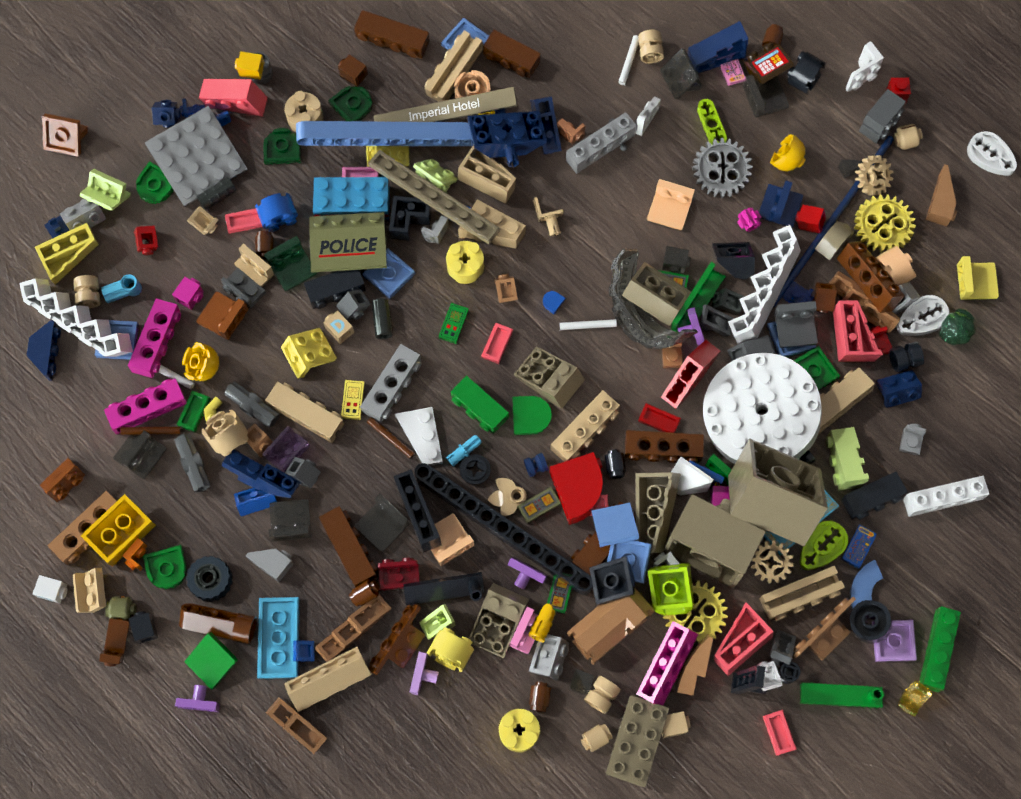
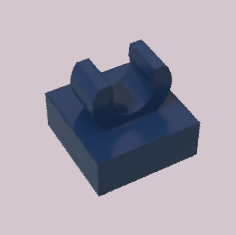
[44,216,70,238]

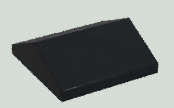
[589,556,635,606]

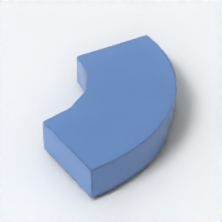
[850,560,883,609]

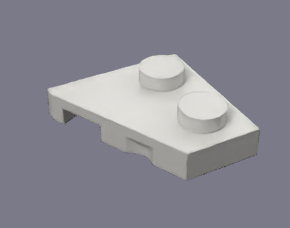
[635,96,661,136]

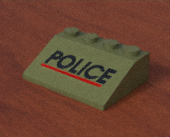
[309,212,387,273]

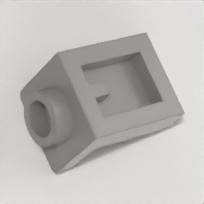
[421,215,449,244]
[899,424,927,456]

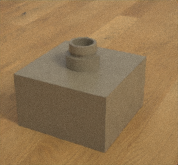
[728,438,828,546]
[664,494,765,589]

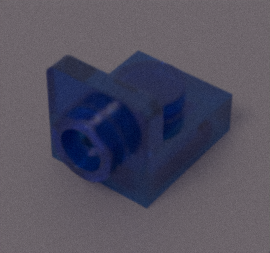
[180,98,206,118]
[782,281,814,303]

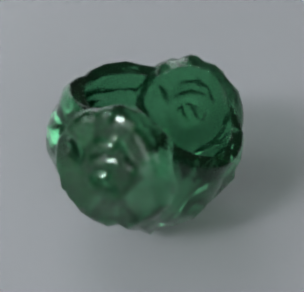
[939,308,976,346]

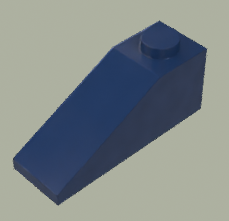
[530,96,562,154]

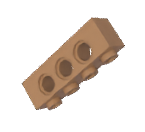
[47,491,117,565]

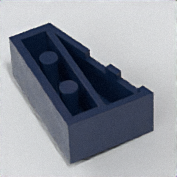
[687,21,749,75]

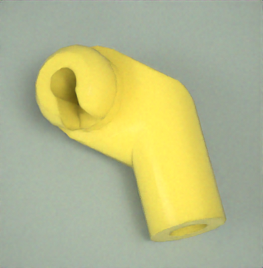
[204,396,223,422]

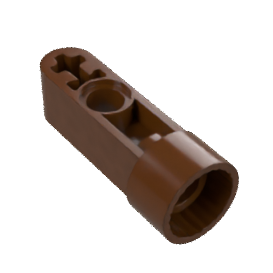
[179,603,257,644]

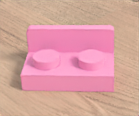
[510,607,538,654]

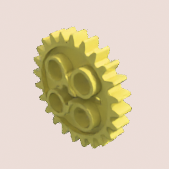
[854,194,916,253]
[663,581,728,645]

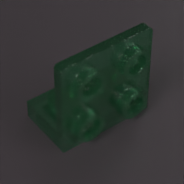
[264,236,317,291]

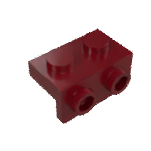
[378,558,420,590]

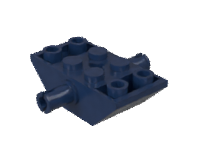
[467,109,547,167]

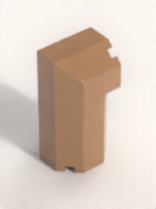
[567,588,655,665]

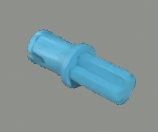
[446,435,482,467]

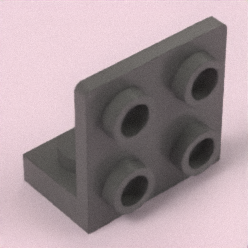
[774,301,818,348]

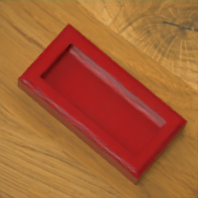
[638,403,681,433]

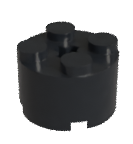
[787,51,827,94]
[850,600,892,644]

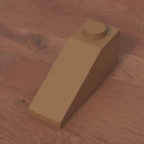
[925,164,957,227]

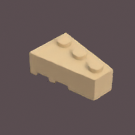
[457,145,516,204]
[458,199,526,249]

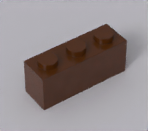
[483,30,541,79]

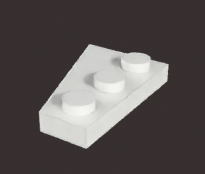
[395,407,443,466]

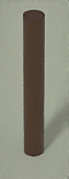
[367,417,415,459]
[121,426,180,435]

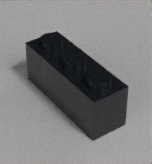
[304,270,366,309]
[841,471,908,520]

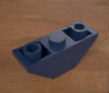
[27,320,61,380]

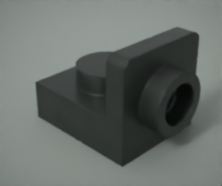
[712,288,744,315]

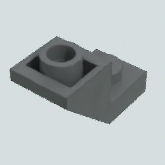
[728,335,776,361]

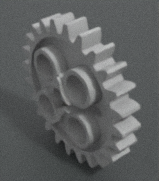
[692,138,753,198]

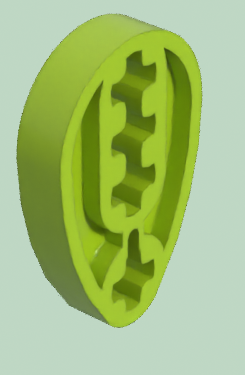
[800,521,848,571]

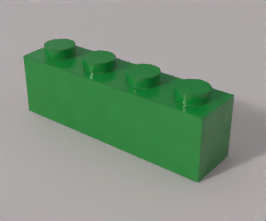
[918,606,961,692]

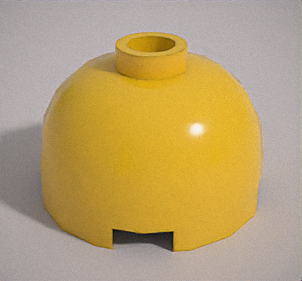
[770,134,806,172]
[182,342,219,381]

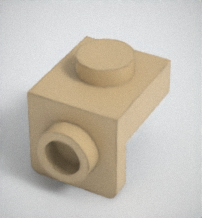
[187,206,219,235]

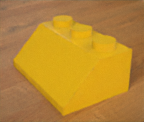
[81,494,156,567]

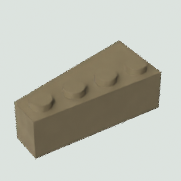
[635,472,681,553]

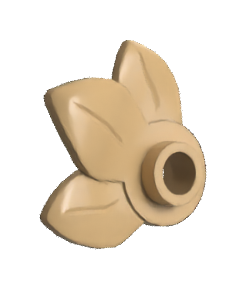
[488,478,527,516]

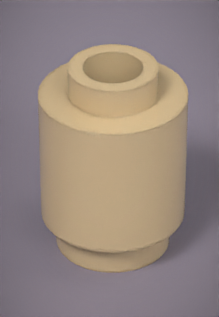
[581,724,612,752]

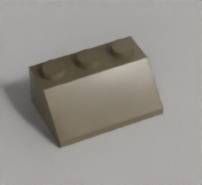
[622,262,691,326]

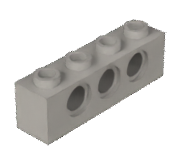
[566,112,637,174]
[360,344,422,423]

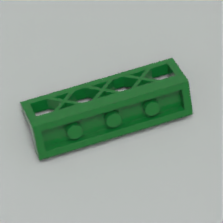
[671,262,725,334]

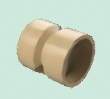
[638,30,664,64]
[73,275,100,308]
[584,676,621,714]

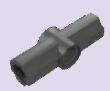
[224,381,280,428]
[175,433,211,493]

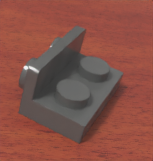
[221,268,266,308]

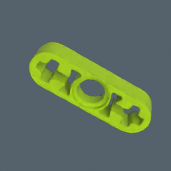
[697,99,727,145]

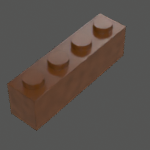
[354,10,430,59]
[571,501,636,576]
[319,506,378,587]

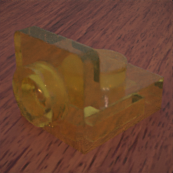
[898,680,932,717]

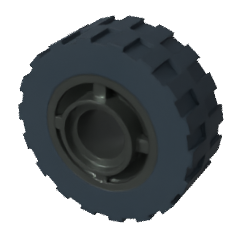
[186,556,233,602]

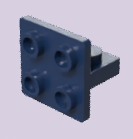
[759,181,803,228]

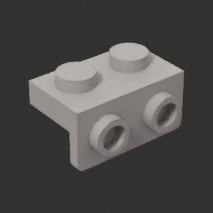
[60,198,106,230]

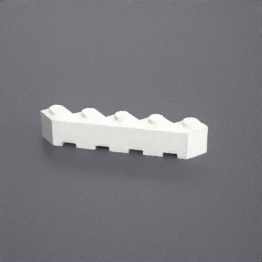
[728,225,801,344]
[20,278,133,357]

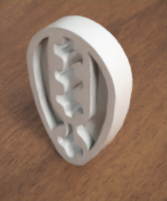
[967,131,1017,176]
[896,295,949,336]

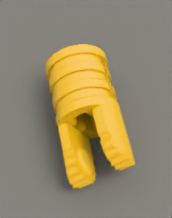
[528,603,556,643]

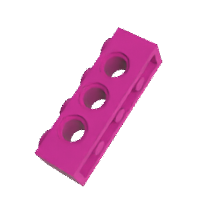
[128,298,181,379]
[104,378,187,435]
[637,621,698,706]

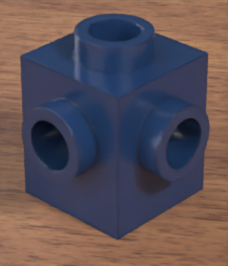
[152,100,181,128]

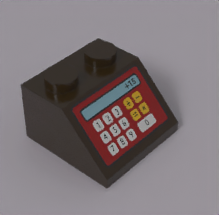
[743,42,795,84]

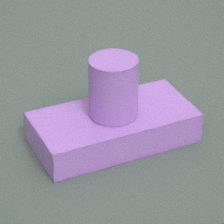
[410,652,439,695]

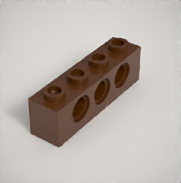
[837,241,905,313]
[624,430,704,464]

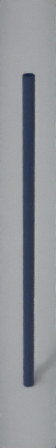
[773,136,894,308]

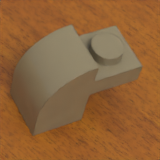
[815,221,855,260]

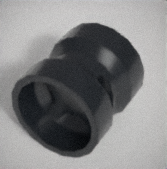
[778,662,801,684]

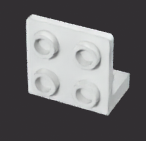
[845,41,884,92]

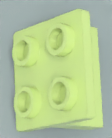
[413,159,457,193]
[80,169,131,211]

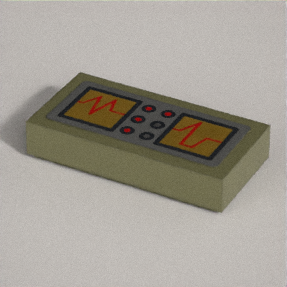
[517,487,561,524]

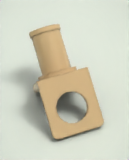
[533,197,564,236]

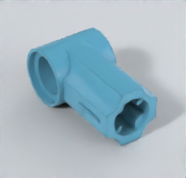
[101,274,142,303]

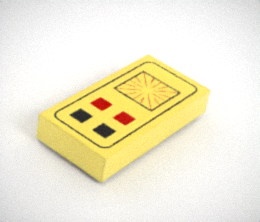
[341,380,365,420]

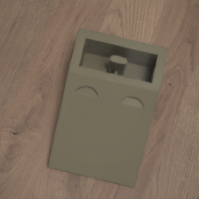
[513,346,585,409]
[469,583,530,658]

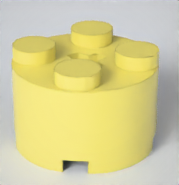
[446,241,484,284]
[427,627,474,672]
[499,709,540,752]

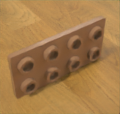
[792,596,856,660]

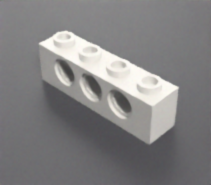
[903,476,989,517]

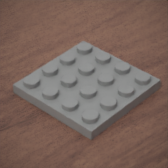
[144,106,248,207]

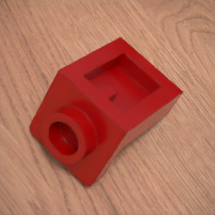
[870,326,892,355]

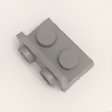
[529,634,569,681]

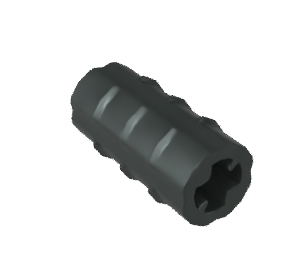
[196,177,236,210]
[372,298,392,340]

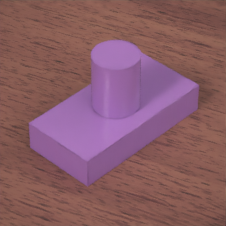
[678,307,705,346]
[508,557,548,589]
[175,685,220,712]

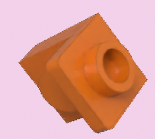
[122,538,147,571]

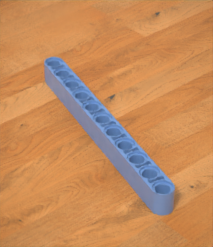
[296,121,473,146]

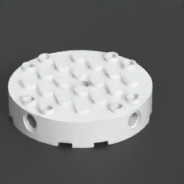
[703,353,822,464]

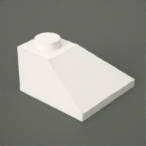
[671,457,714,496]

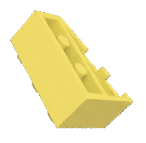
[35,223,99,285]

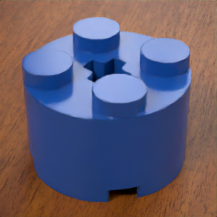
[255,193,298,232]

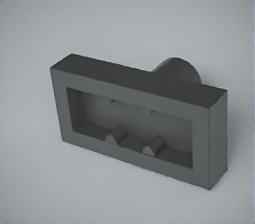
[770,629,796,665]

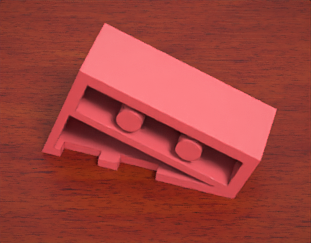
[199,79,268,117]
[833,300,883,362]
[714,602,774,676]

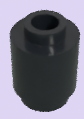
[604,449,626,479]

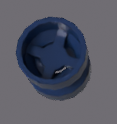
[524,452,549,477]

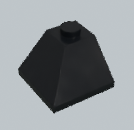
[712,242,755,280]

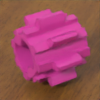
[738,208,762,232]

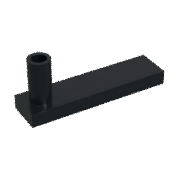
[403,572,484,605]
[731,665,767,695]

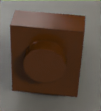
[99,618,130,667]

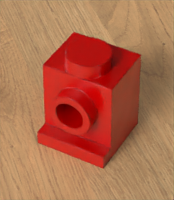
[134,225,158,255]

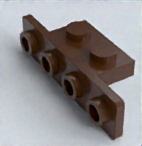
[368,604,425,675]

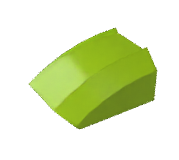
[648,563,693,616]

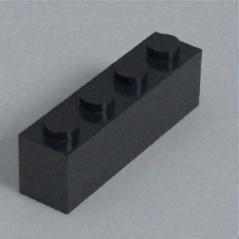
[393,469,442,553]

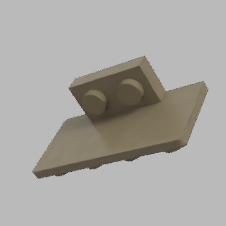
[606,695,669,787]

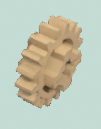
[855,155,893,195]
[751,540,794,583]

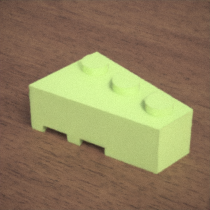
[826,427,869,491]

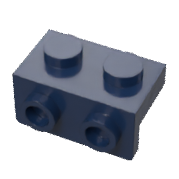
[876,370,922,408]

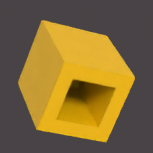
[235,51,265,80]

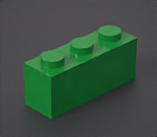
[451,375,509,434]

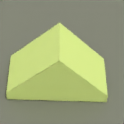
[419,604,456,640]

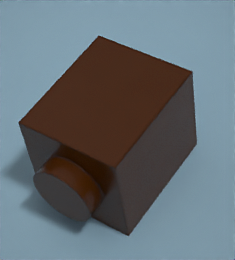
[338,54,368,87]
[813,282,837,313]

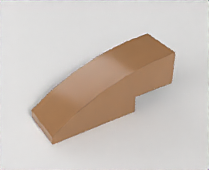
[677,634,713,695]
[265,697,327,754]

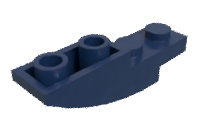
[222,449,301,498]

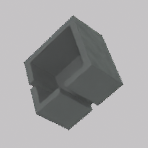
[859,89,906,144]

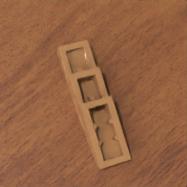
[829,271,900,334]
[315,595,391,662]

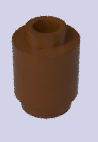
[762,24,784,47]
[255,231,274,260]
[349,579,380,607]
[529,682,551,712]

